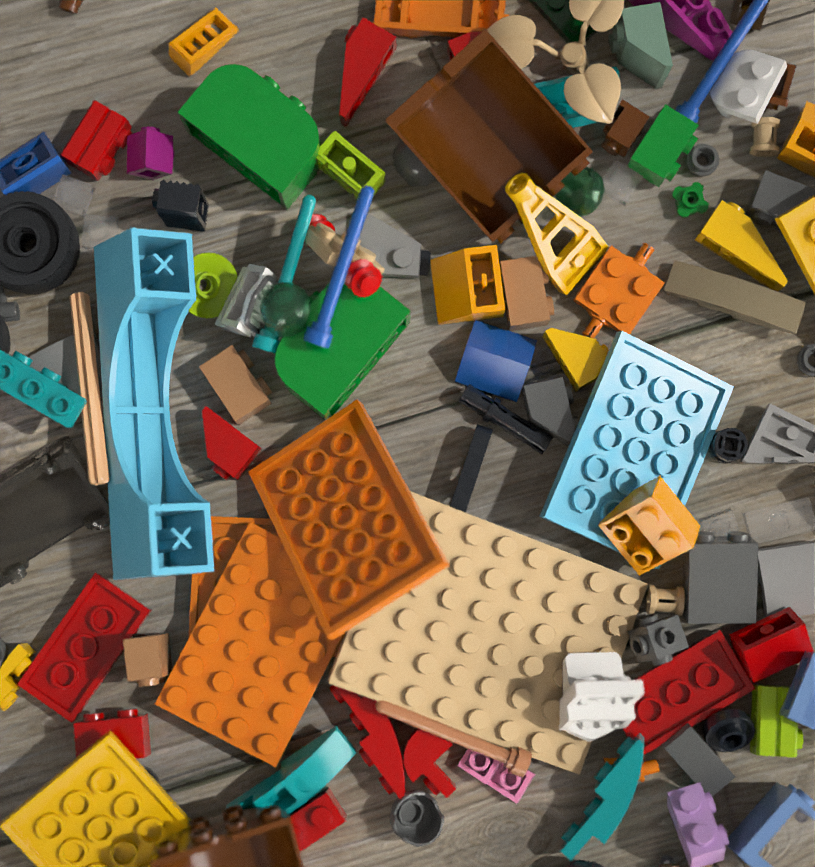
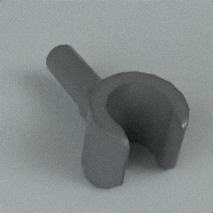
[0,285,20,322]

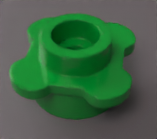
[672,182,709,218]

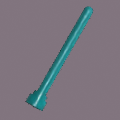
[252,195,316,354]

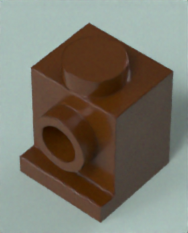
[601,99,650,158]

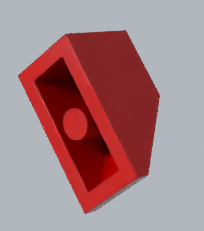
[202,406,262,480]

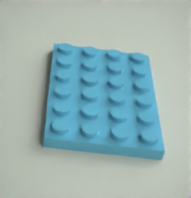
[540,331,734,570]

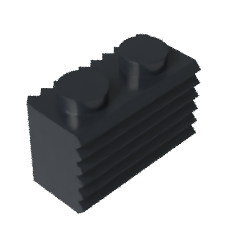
[152,179,209,232]

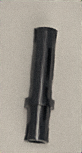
[458,384,553,455]

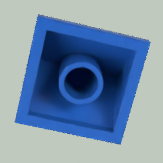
[0,132,72,195]
[455,320,537,403]

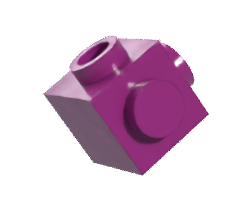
[126,126,175,180]

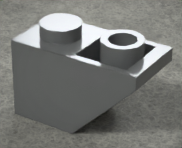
[521,377,579,446]

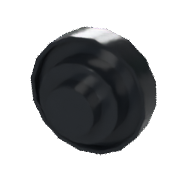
[703,709,755,752]

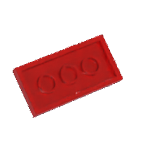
[17,572,152,723]
[621,630,755,755]

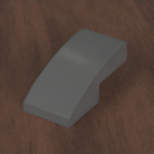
[663,723,735,797]

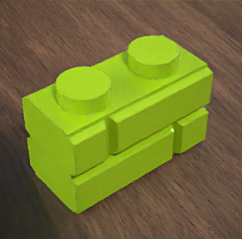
[317,131,386,199]
[750,684,803,758]

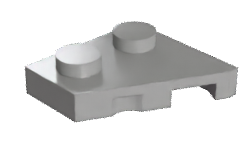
[359,213,421,279]
[740,404,815,464]

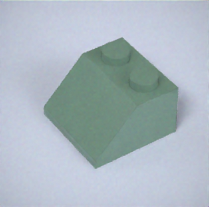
[609,2,673,89]

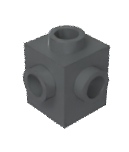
[628,614,689,666]

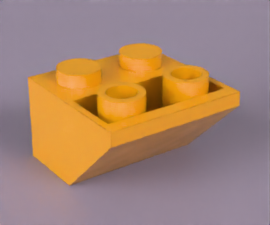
[777,101,815,178]
[430,245,505,325]
[598,476,700,575]

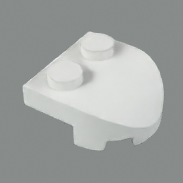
[710,50,787,124]

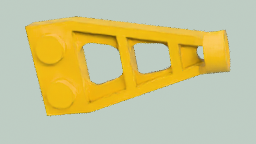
[505,173,609,296]

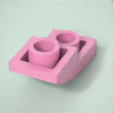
[457,749,536,804]

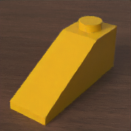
[695,200,788,292]

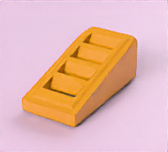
[168,8,238,77]

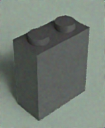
[683,531,758,624]

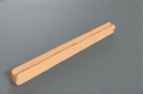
[70,292,109,485]

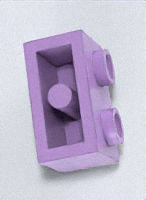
[667,783,729,867]

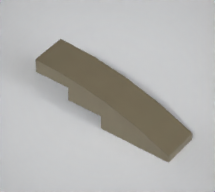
[664,260,806,335]

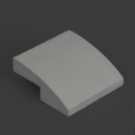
[29,330,102,398]
[757,540,815,618]

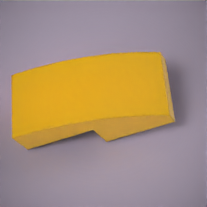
[0,643,36,711]

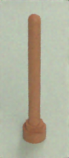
[375,700,532,778]

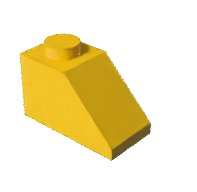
[542,328,609,392]

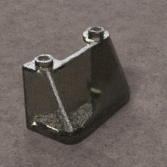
[0,436,110,588]

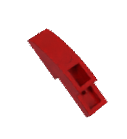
[329,685,405,799]

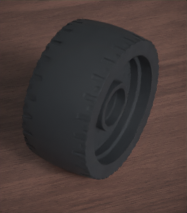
[0,191,80,294]

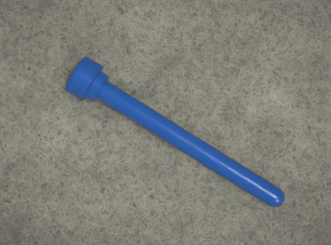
[675,0,769,123]
[303,185,374,348]

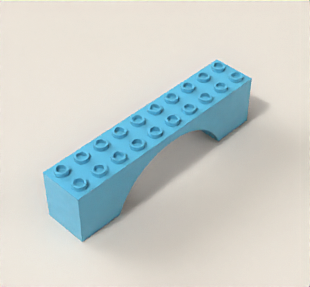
[94,228,214,580]

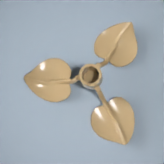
[487,0,624,124]

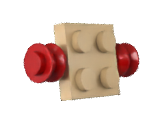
[304,214,385,297]

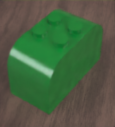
[178,64,321,210]
[275,282,411,420]

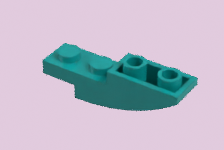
[226,726,356,815]
[561,733,645,861]

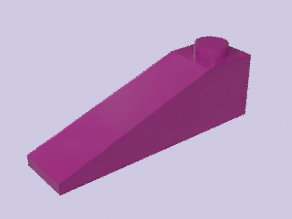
[628,0,732,61]

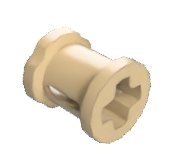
[750,117,780,157]
[646,584,685,617]

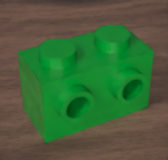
[626,104,699,188]

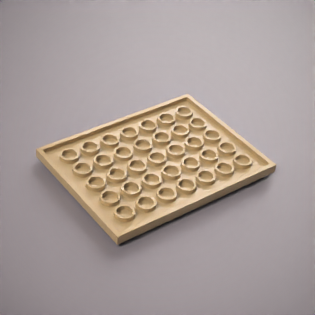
[327,491,648,775]

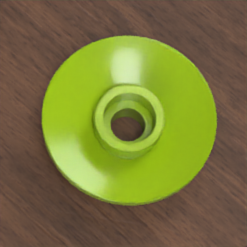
[188,252,238,318]

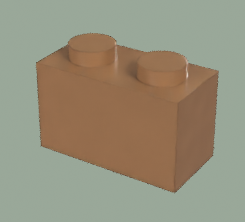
[499,256,554,331]
[199,345,272,425]
[123,633,173,687]

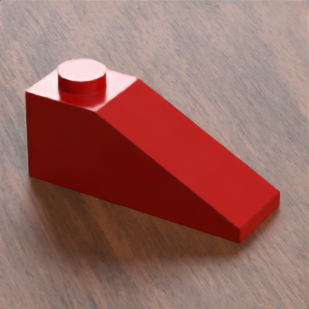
[339,17,397,127]

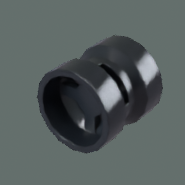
[708,428,748,463]

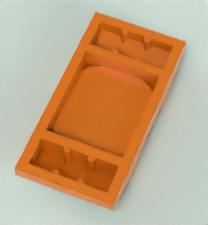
[374,0,506,38]

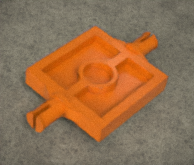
[573,243,665,339]

